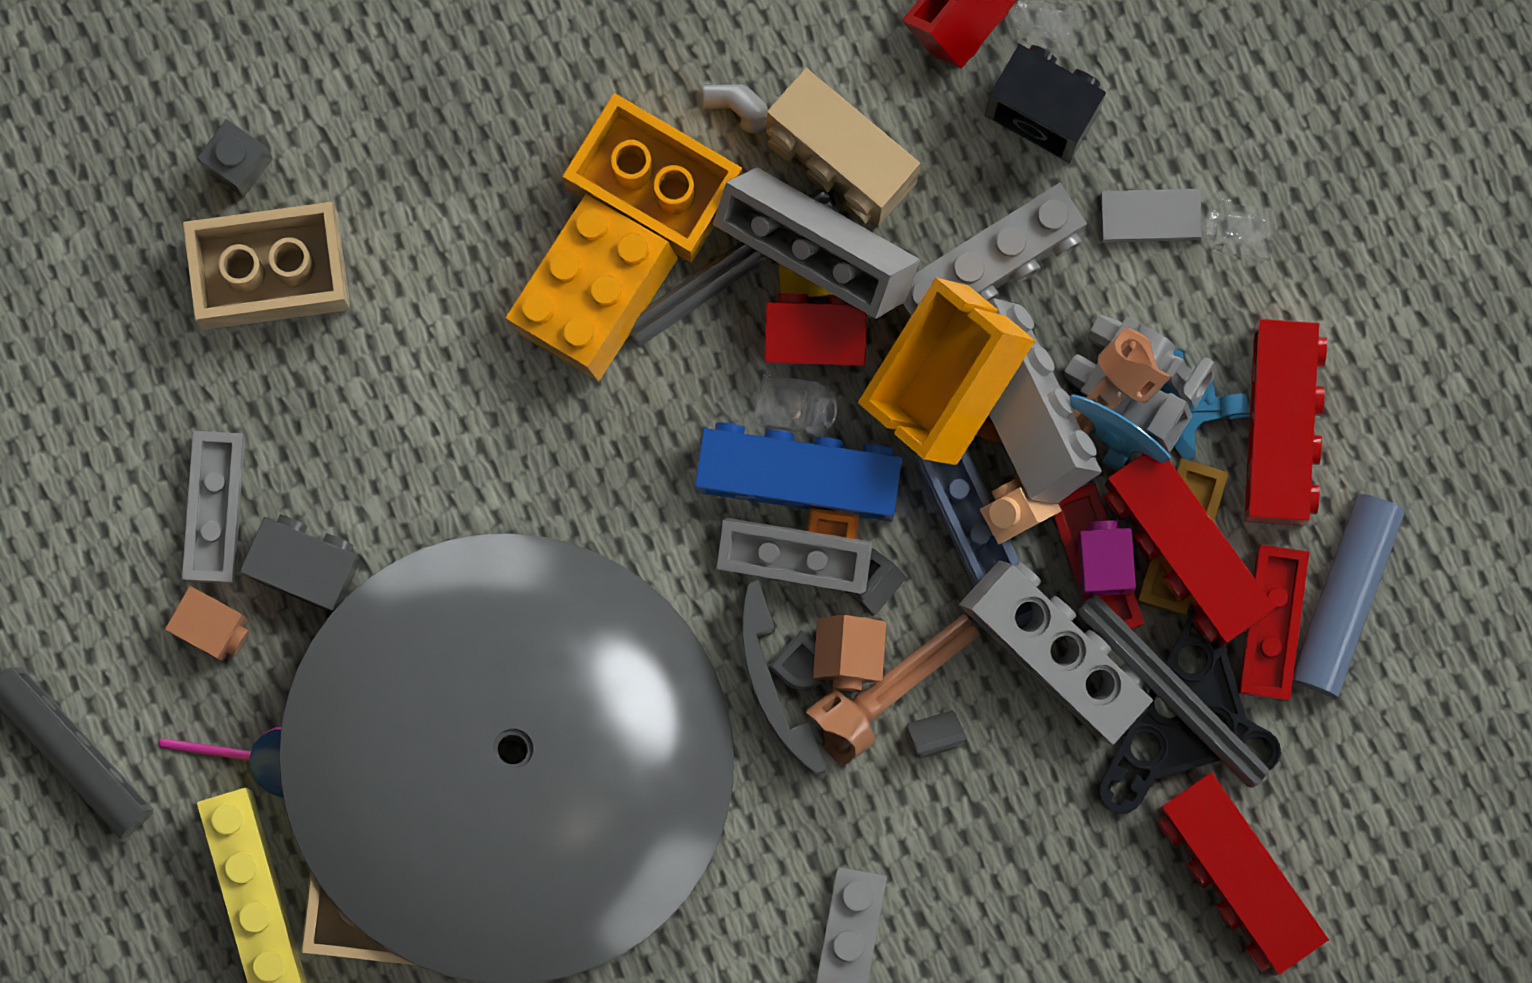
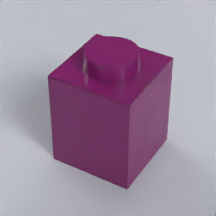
[1077,521,1136,597]

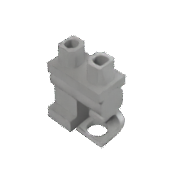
[1064,315,1218,453]

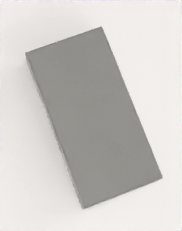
[1100,189,1202,243]

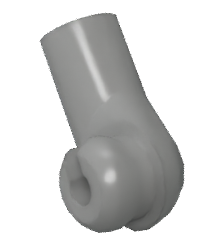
[703,84,768,133]

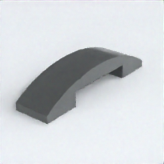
[743,580,826,776]

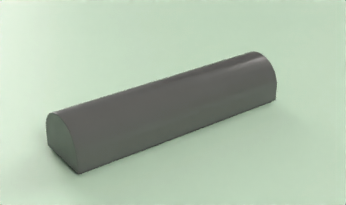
[0,668,154,840]

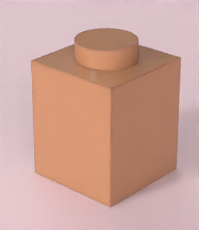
[165,586,249,663]
[813,615,887,692]

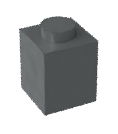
[197,119,273,198]

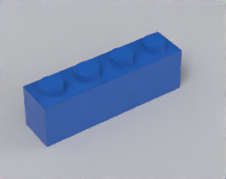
[695,422,902,522]

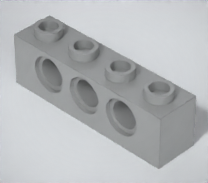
[959,560,1153,745]

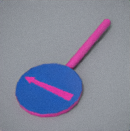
[158,727,284,798]

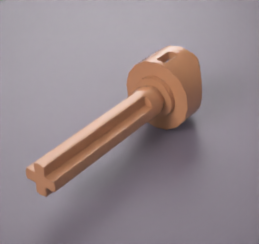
[1013,327,1171,479]
[805,614,980,766]

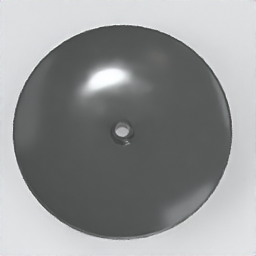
[280,533,734,983]

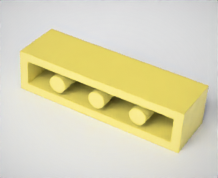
[197,788,307,983]

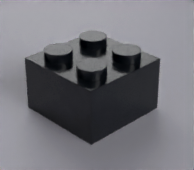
[984,43,1106,164]

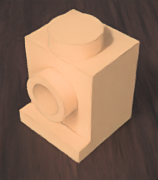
[980,477,1062,545]

